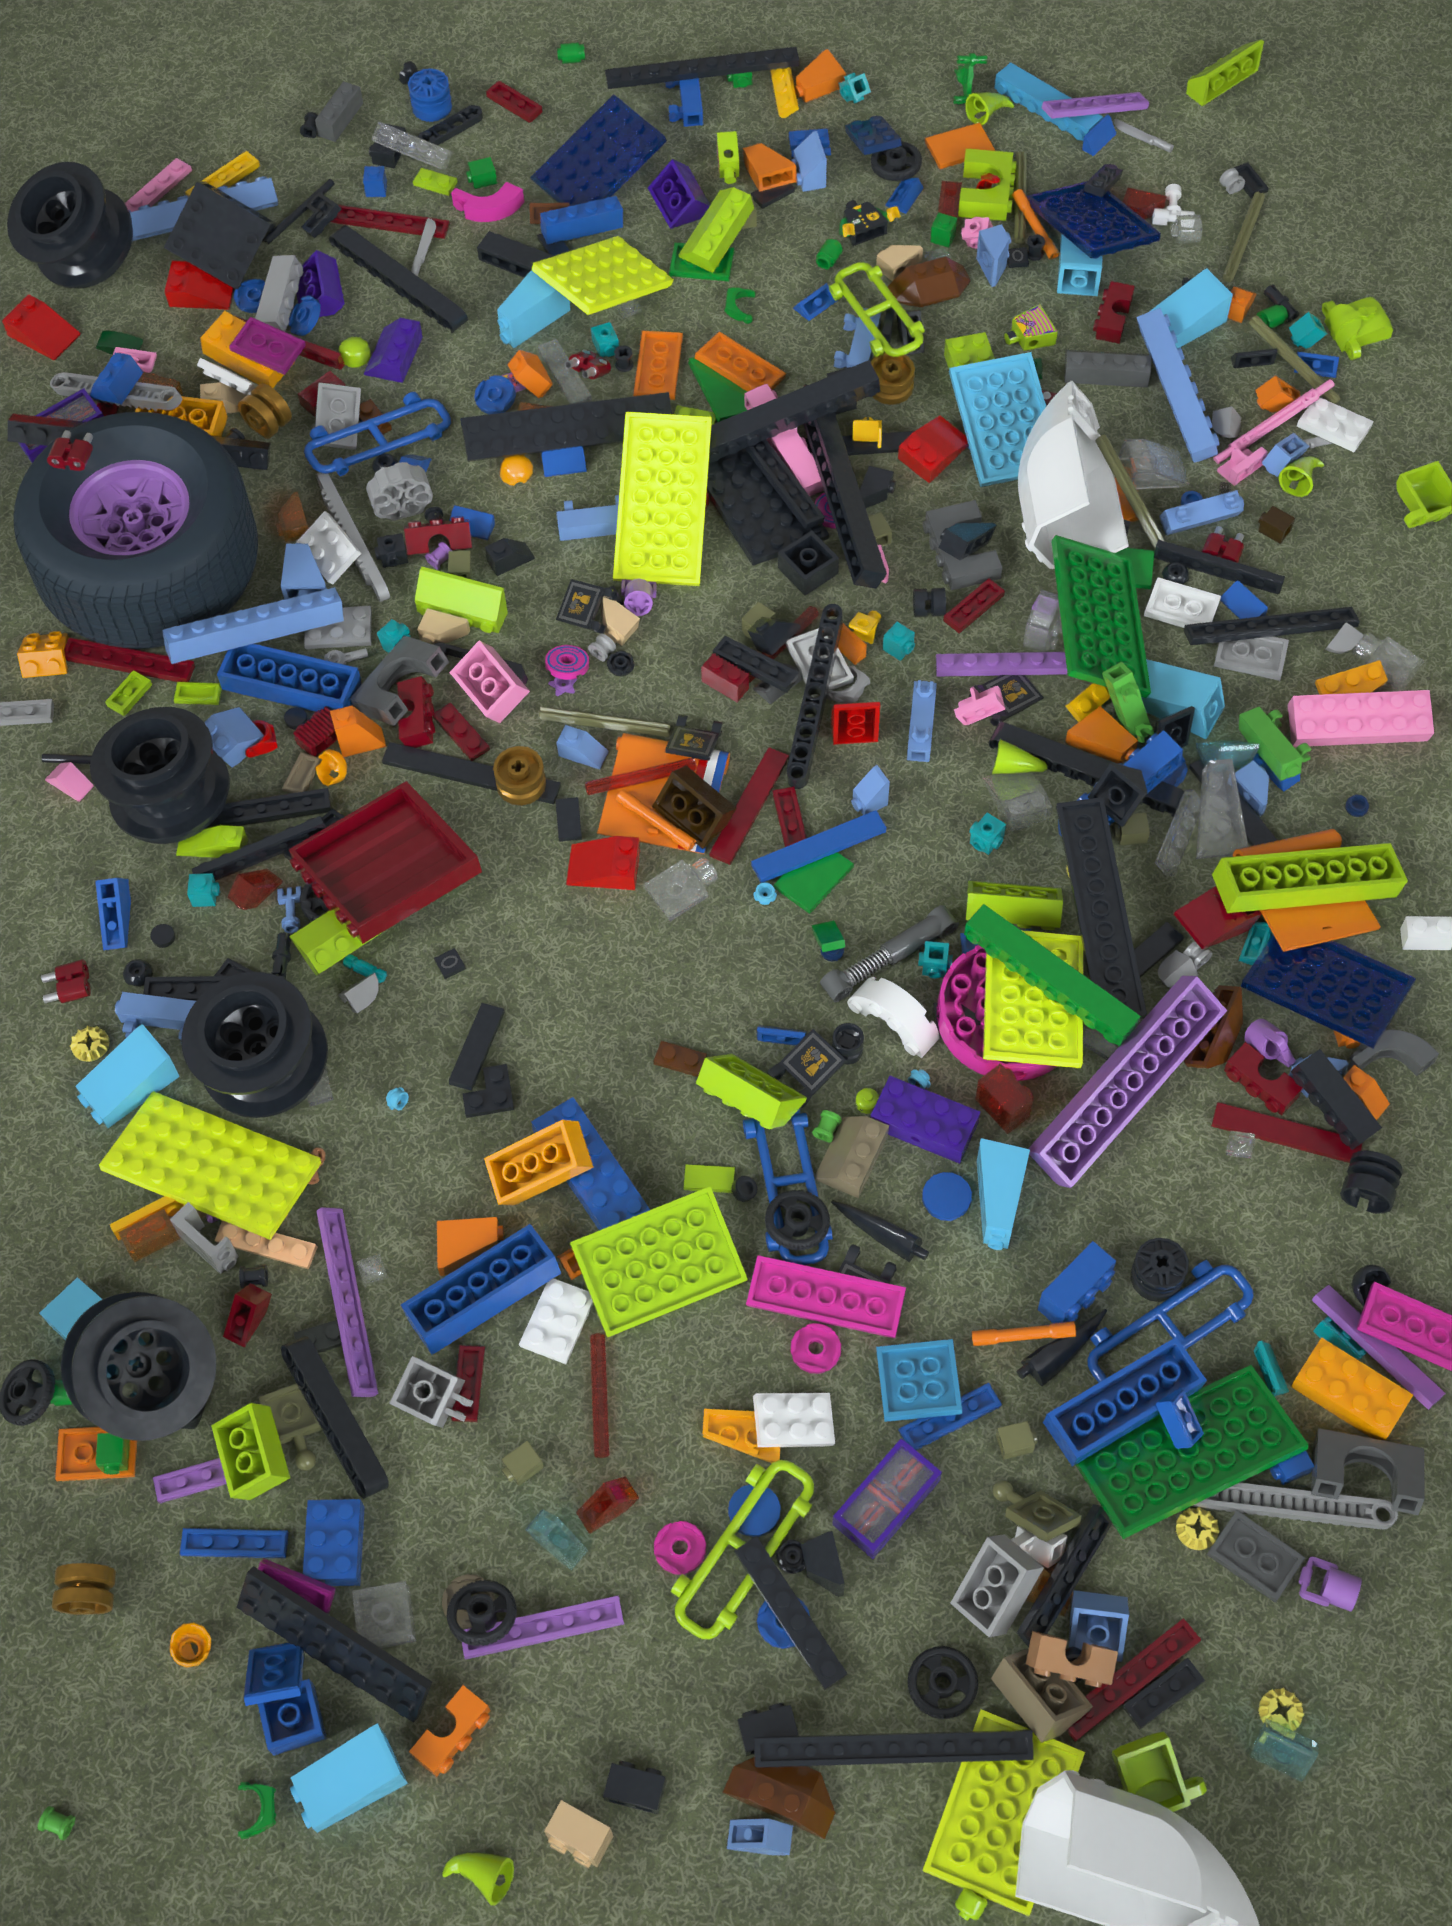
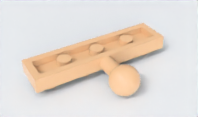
[215,1216,318,1269]

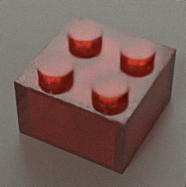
[975,1063,1033,1134]

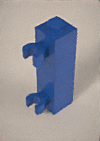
[665,78,703,127]

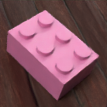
[449,640,530,723]

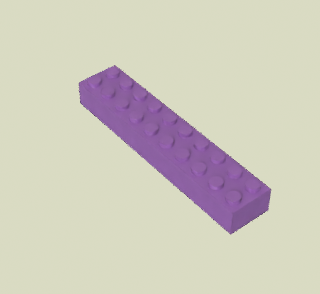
[1028,976,1227,1188]

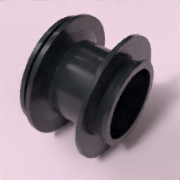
[7,162,133,288]
[90,707,230,844]
[181,972,328,1118]
[61,1292,216,1441]

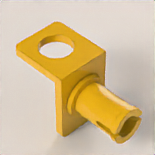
[853,417,882,448]
[849,610,881,644]

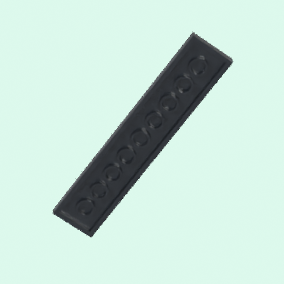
[460,392,672,462]
[1056,797,1147,1019]

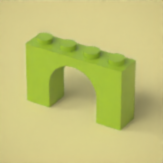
[958,149,1016,221]

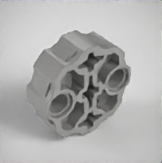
[366,462,433,521]

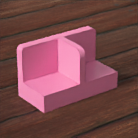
[1217,447,1268,486]
[954,686,1005,725]

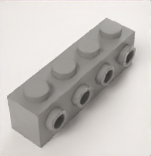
[255,255,303,332]

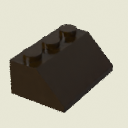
[652,765,737,849]

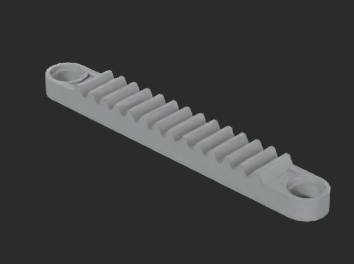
[50,372,182,411]
[316,473,390,602]
[1193,1483,1398,1529]

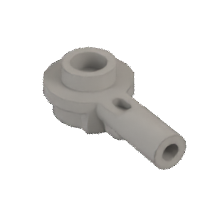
[324,648,368,665]

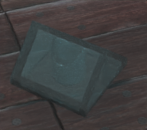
[1196,740,1259,772]
[1250,1718,1319,1782]

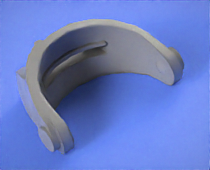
[827,666,870,703]

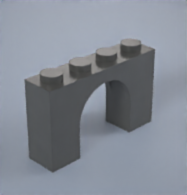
[923,500,1002,591]
[350,635,449,726]
[1311,1428,1425,1515]

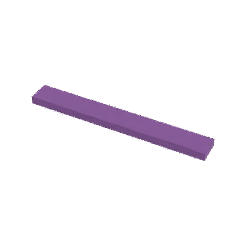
[317,1207,378,1397]

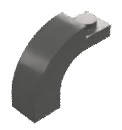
[1348,1030,1439,1076]

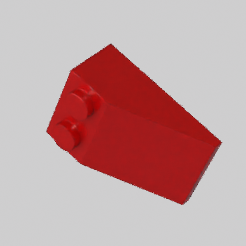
[164,261,234,310]
[2,294,81,361]
[898,415,969,483]
[831,702,880,745]
[566,836,640,890]

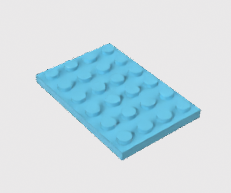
[949,352,1046,487]

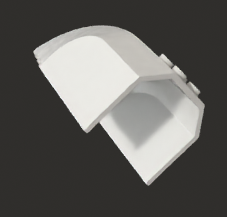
[1018,381,1129,569]
[1015,1770,1260,1926]

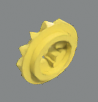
[70,1025,110,1062]
[1176,1507,1219,1550]
[1259,1688,1304,1734]

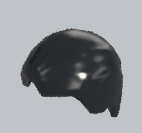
[1351,1264,1391,1307]

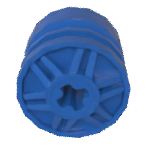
[408,69,452,122]

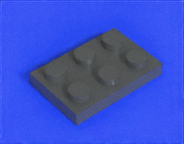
[1207,1510,1305,1603]

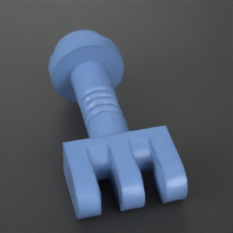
[277,886,302,933]

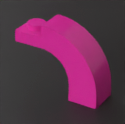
[451,182,524,222]

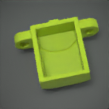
[1322,297,1393,360]
[1396,461,1452,528]
[1112,1732,1207,1812]

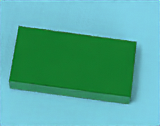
[812,920,845,952]

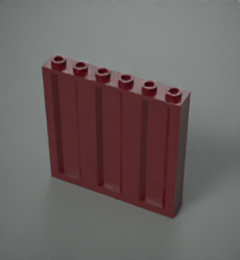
[289,781,482,944]

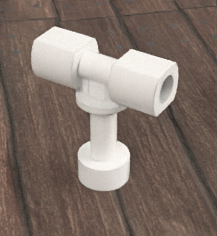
[1152,184,1195,228]

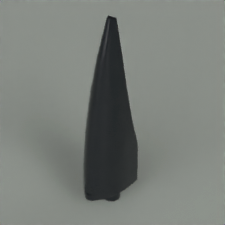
[831,1200,929,1263]
[1016,1309,1107,1387]

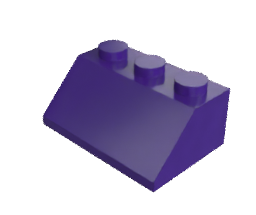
[648,159,710,229]
[296,250,345,317]
[364,318,423,383]

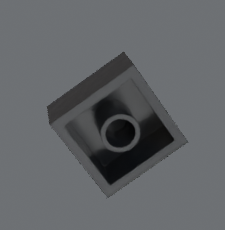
[778,531,839,596]

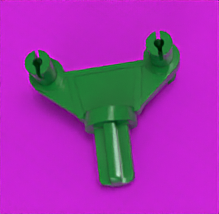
[953,53,987,106]

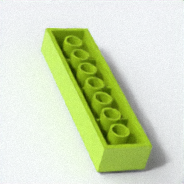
[1212,843,1408,913]

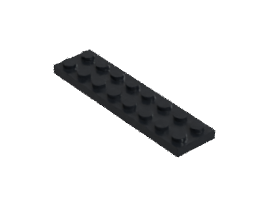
[237,1566,432,1723]

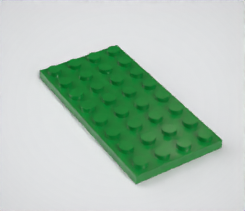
[1051,535,1151,698]
[1076,1365,1308,1539]

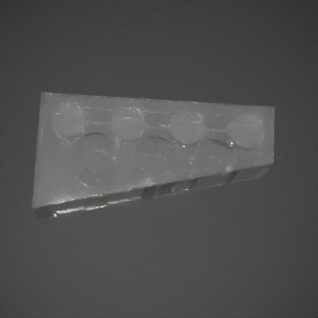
[1196,759,1248,859]

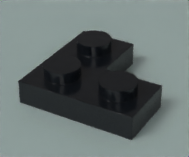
[301,192,341,239]
[462,1064,514,1118]

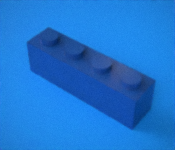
[540,196,623,245]

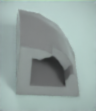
[1212,406,1241,438]
[1325,623,1364,654]
[1158,950,1199,988]
[338,973,378,1013]

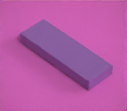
[153,1458,227,1503]

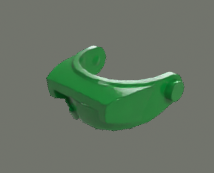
[724,288,755,324]
[238,1782,276,1839]

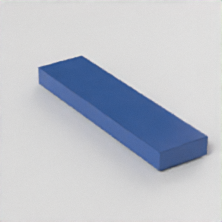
[898,1383,1002,1450]
[180,1528,289,1558]

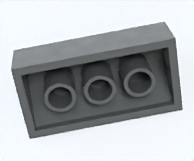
[1064,349,1151,388]

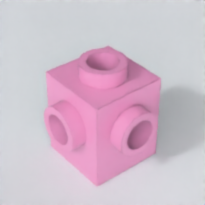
[961,217,993,249]

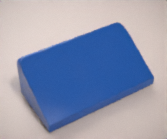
[1082,115,1116,156]
[885,178,924,214]
[793,283,838,321]
[1294,352,1339,378]
[541,446,587,477]
[450,506,495,540]
[1220,580,1268,619]
[757,1025,807,1046]
[1156,1388,1204,1449]

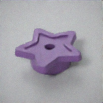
[549,677,577,696]

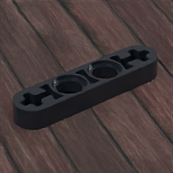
[417,105,483,150]

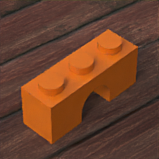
[409,1685,491,1777]

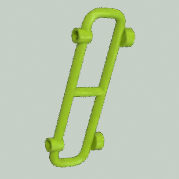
[829,262,925,357]
[670,1460,814,1639]

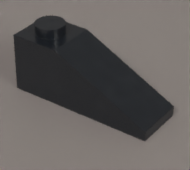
[938,523,997,561]

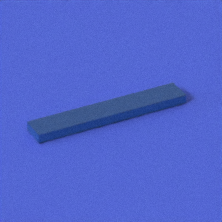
[751,810,886,883]

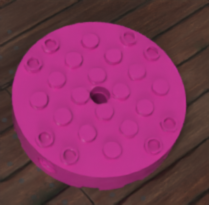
[936,945,1058,1081]

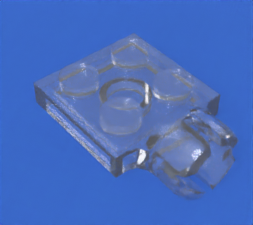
[1352,633,1425,692]
[644,857,718,922]

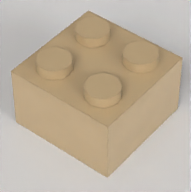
[544,1800,613,1868]

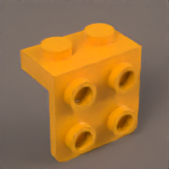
[17,631,69,678]

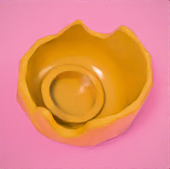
[500,455,533,485]
[316,749,347,786]
[170,1622,211,1668]

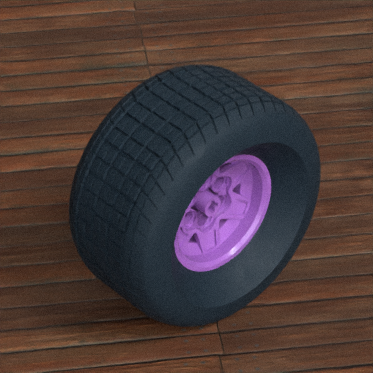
[14,412,258,649]

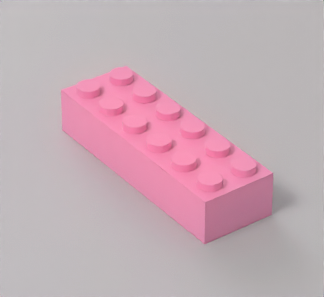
[1288,690,1434,747]

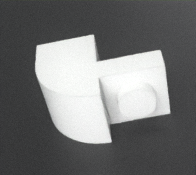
[1011,1526,1067,1568]

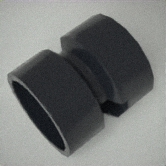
[913,588,946,617]
[832,1023,864,1065]

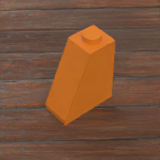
[795,49,846,103]
[743,143,797,192]
[330,706,387,757]
[1066,706,1138,764]
[437,1217,504,1276]

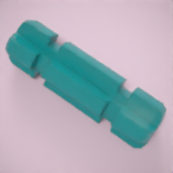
[343,954,387,983]

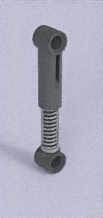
[820,905,959,1003]

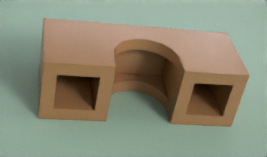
[1026,1631,1118,1688]

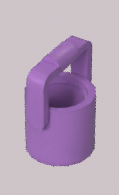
[621,579,657,616]
[1245,1019,1296,1068]
[1299,1557,1362,1612]

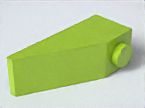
[176,825,248,858]

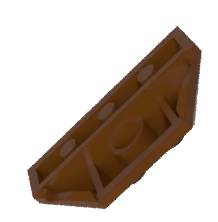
[887,256,971,307]
[1183,985,1243,1069]
[723,1757,835,1840]

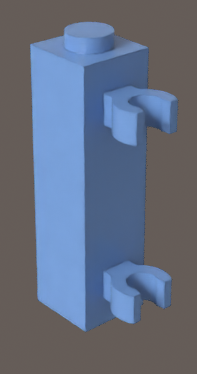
[834,308,881,368]
[1159,490,1244,535]
[557,495,619,541]
[907,680,937,762]
[115,992,196,1045]

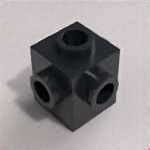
[374,533,409,568]

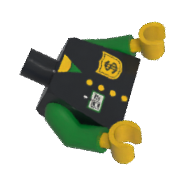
[839,200,901,246]

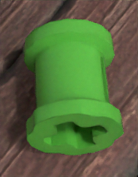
[812,1110,842,1143]
[38,1806,76,1841]

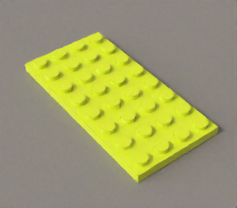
[613,412,712,586]
[99,1091,321,1240]

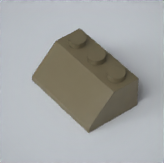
[814,1116,889,1198]
[991,1648,1093,1743]

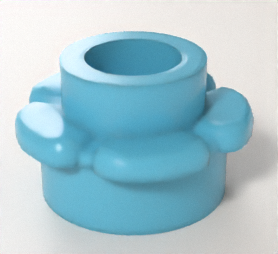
[754,883,777,905]
[908,1069,931,1089]
[386,1087,409,1110]

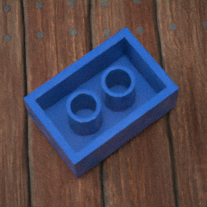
[1038,1241,1116,1323]
[303,1499,365,1586]

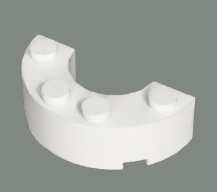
[847,977,940,1058]

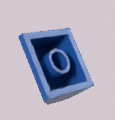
[90,352,144,404]

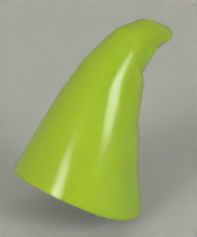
[966,92,1014,126]
[1279,456,1324,497]
[992,739,1047,774]
[442,1852,514,1905]

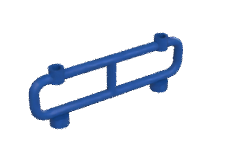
[304,392,451,476]
[743,1109,833,1265]
[1087,1260,1253,1383]

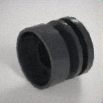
[1340,1150,1403,1214]
[1130,1238,1189,1302]

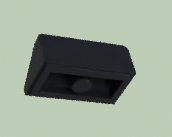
[1231,348,1277,369]

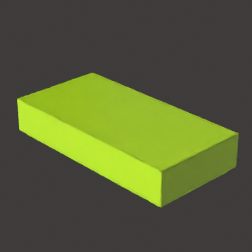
[174,682,222,705]
[684,1165,735,1193]

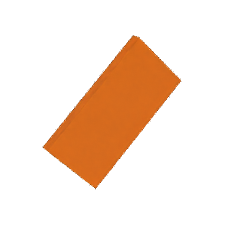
[633,331,683,400]
[695,332,786,392]

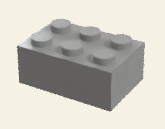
[950,1534,1044,1638]

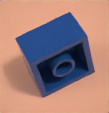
[258,1679,327,1756]

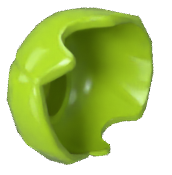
[339,337,371,368]

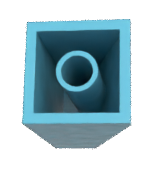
[1057,226,1103,296]
[1149,269,1233,348]
[497,270,570,348]
[1141,659,1225,739]
[76,1024,180,1128]
[977,1138,1030,1250]
[39,1277,146,1378]
[290,1723,408,1833]

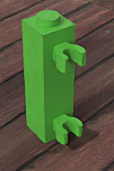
[1102,662,1155,743]
[1239,707,1311,781]

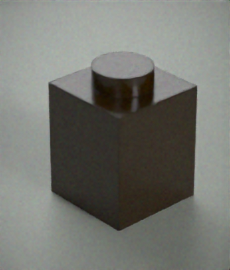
[1258,506,1295,544]

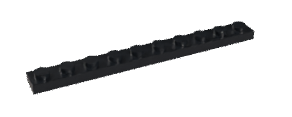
[605,47,800,89]
[754,1730,1034,1767]

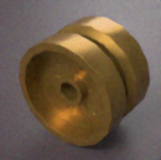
[871,352,915,405]
[238,383,292,439]
[493,746,546,806]
[52,1563,116,1615]

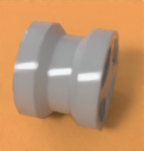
[1220,168,1245,194]
[588,634,616,662]
[1183,941,1213,970]

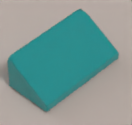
[1239,922,1276,970]
[1313,1316,1367,1360]
[1253,1341,1289,1396]

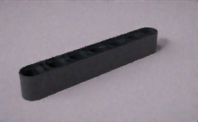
[281,1336,389,1499]

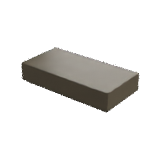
[282,752,322,794]

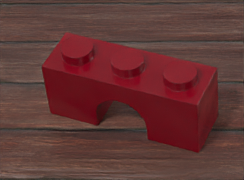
[1093,281,1135,344]
[404,516,472,555]
[397,676,435,748]
[1224,1042,1303,1116]

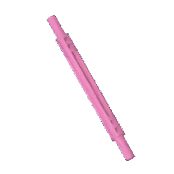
[1213,379,1334,464]

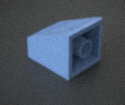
[281,543,327,600]

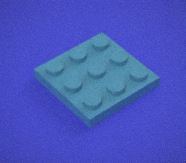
[876,1339,962,1422]

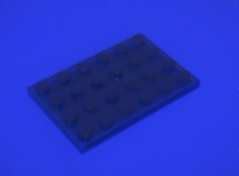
[530,94,667,206]
[1027,181,1161,258]
[1241,935,1416,1049]

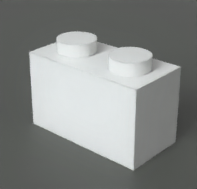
[1400,916,1452,950]

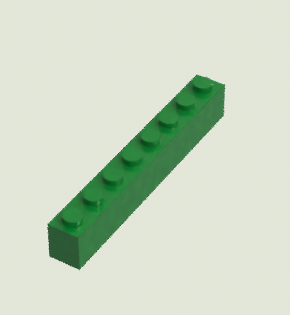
[964,904,1141,1047]

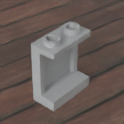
[170,1202,239,1274]

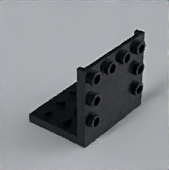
[164,181,277,289]

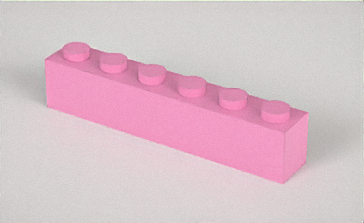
[745,384,824,496]

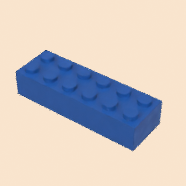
[217,644,362,712]
[1058,730,1183,837]
[531,1097,650,1231]
[401,1224,561,1355]
[1043,1337,1207,1467]

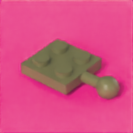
[258,1384,322,1471]
[993,1480,1082,1542]

